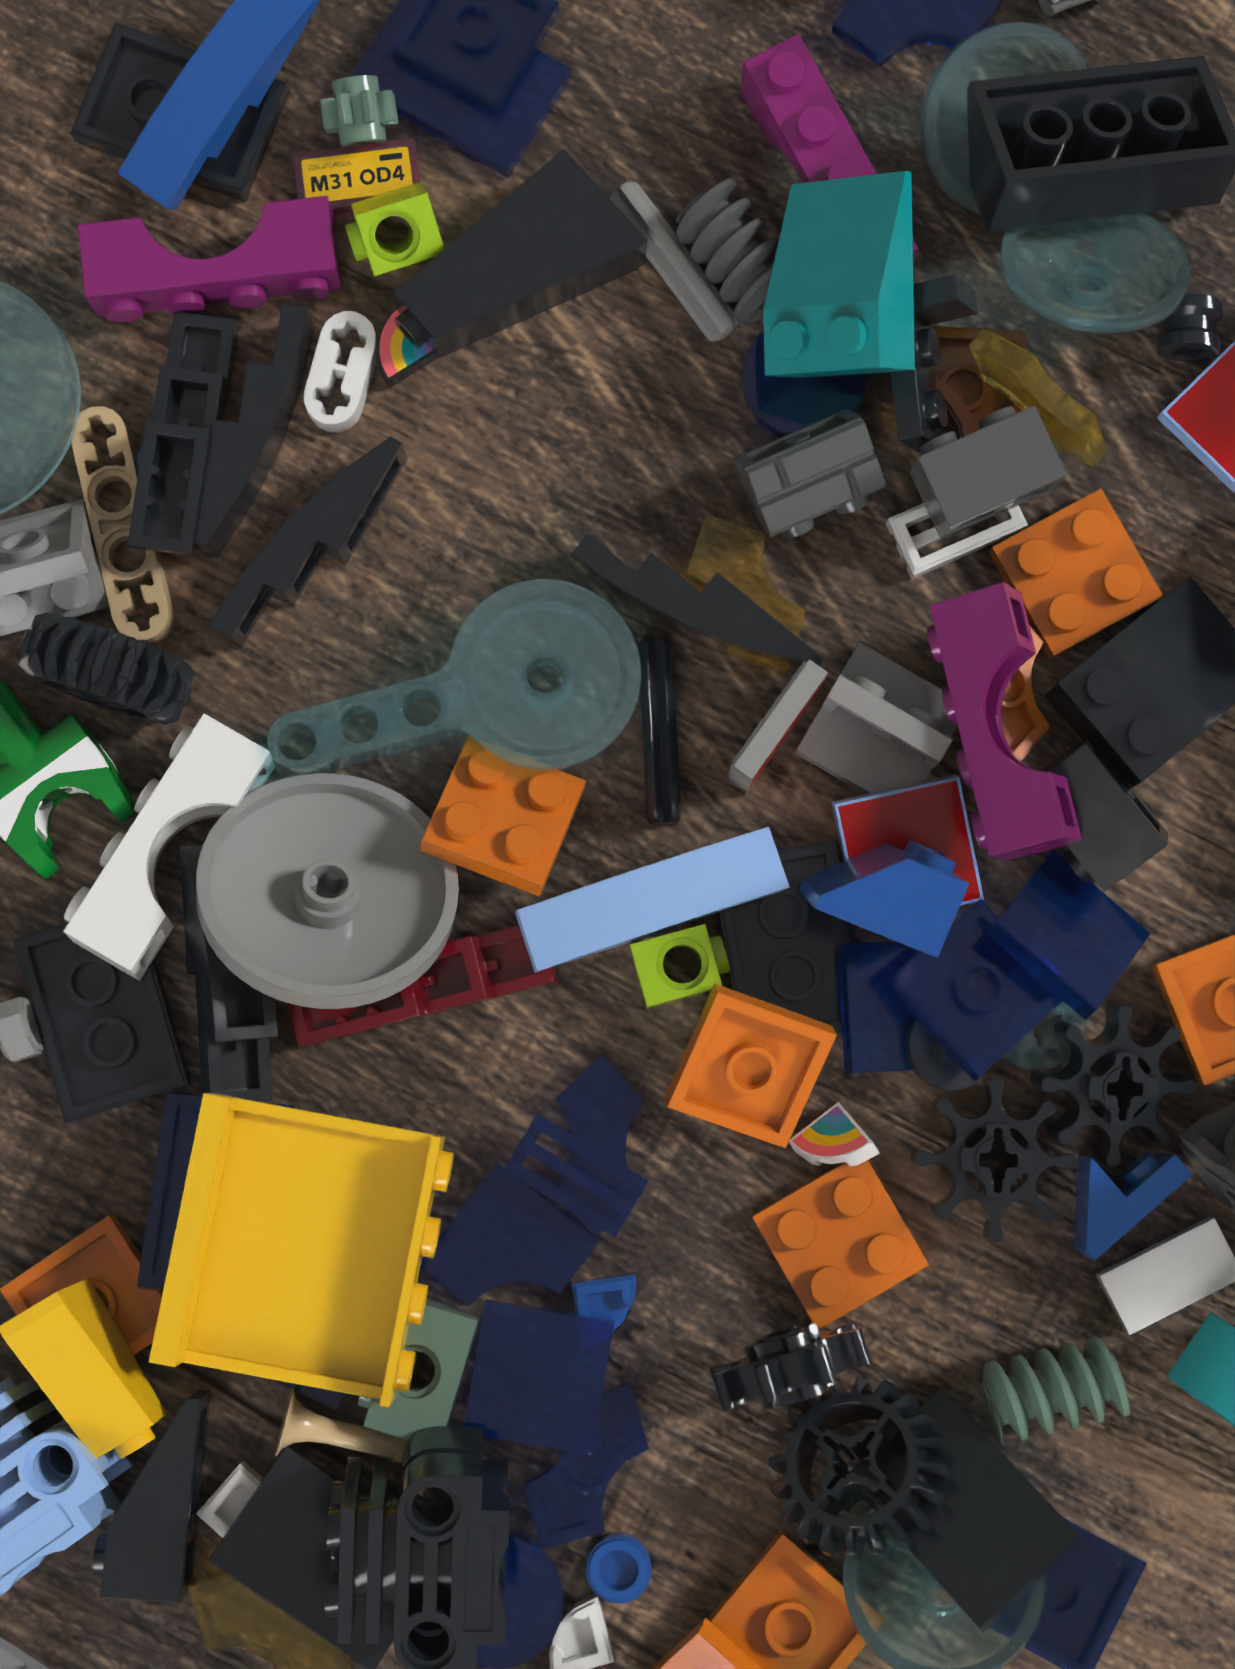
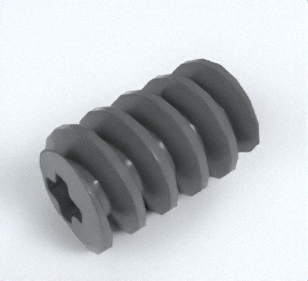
[676,178,779,324]

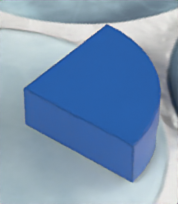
[571,1272,636,1349]

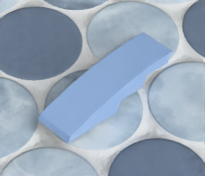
[515,827,789,973]

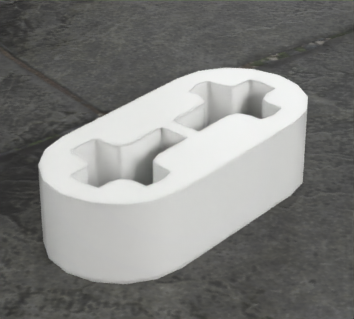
[304,311,379,433]

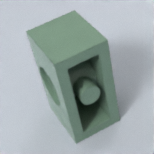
[358,1298,482,1440]

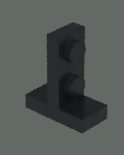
[891,274,977,452]

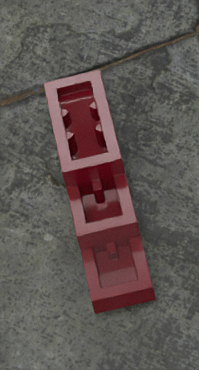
[288,925,559,1048]

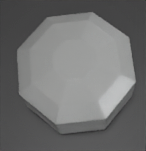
[0,997,44,1062]

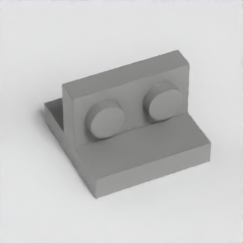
[0,498,109,636]
[795,642,958,794]

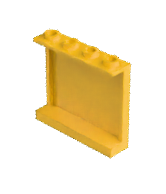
[149,1093,454,1408]

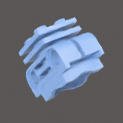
[0,1377,134,1596]

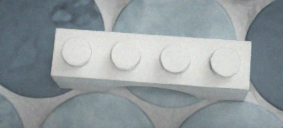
[63,713,275,981]

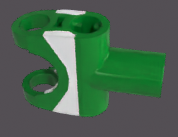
[0,680,137,879]

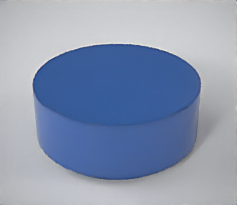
[586,1532,651,1603]

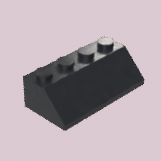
[967,56,1235,232]

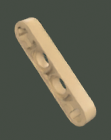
[70,406,174,645]

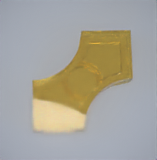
[969,329,1107,467]
[686,514,806,674]
[188,1571,355,1669]

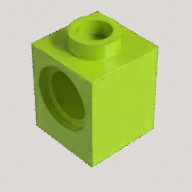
[345,181,445,276]
[630,924,730,1009]

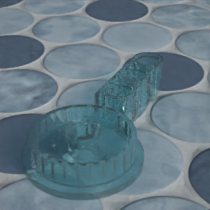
[267,579,641,776]

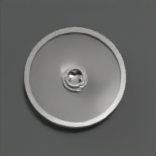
[196,773,459,1009]

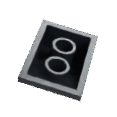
[1045,576,1235,788]

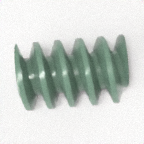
[982,1336,1130,1446]

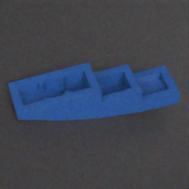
[117,0,320,210]

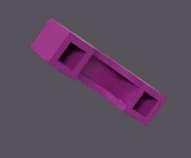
[740,34,918,263]
[78,196,343,322]
[927,582,1082,860]

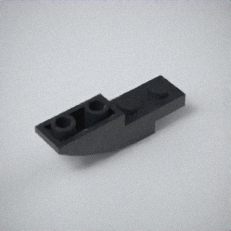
[180,845,278,1101]

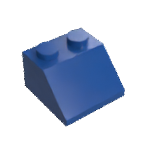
[799,839,969,958]

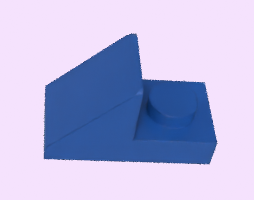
[1074,1152,1193,1261]

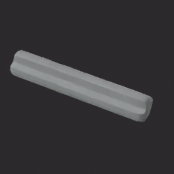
[609,182,739,342]

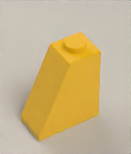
[0,1278,167,1459]

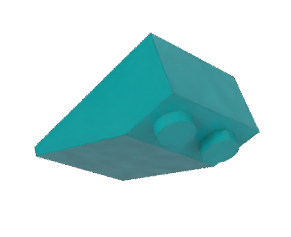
[763,171,915,378]

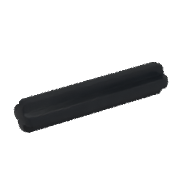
[638,638,681,825]

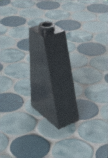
[393,149,648,359]

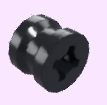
[1156,293,1223,362]

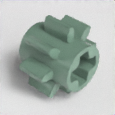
[320,75,398,148]

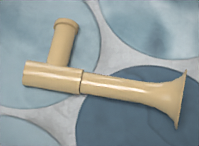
[275,1387,408,1463]

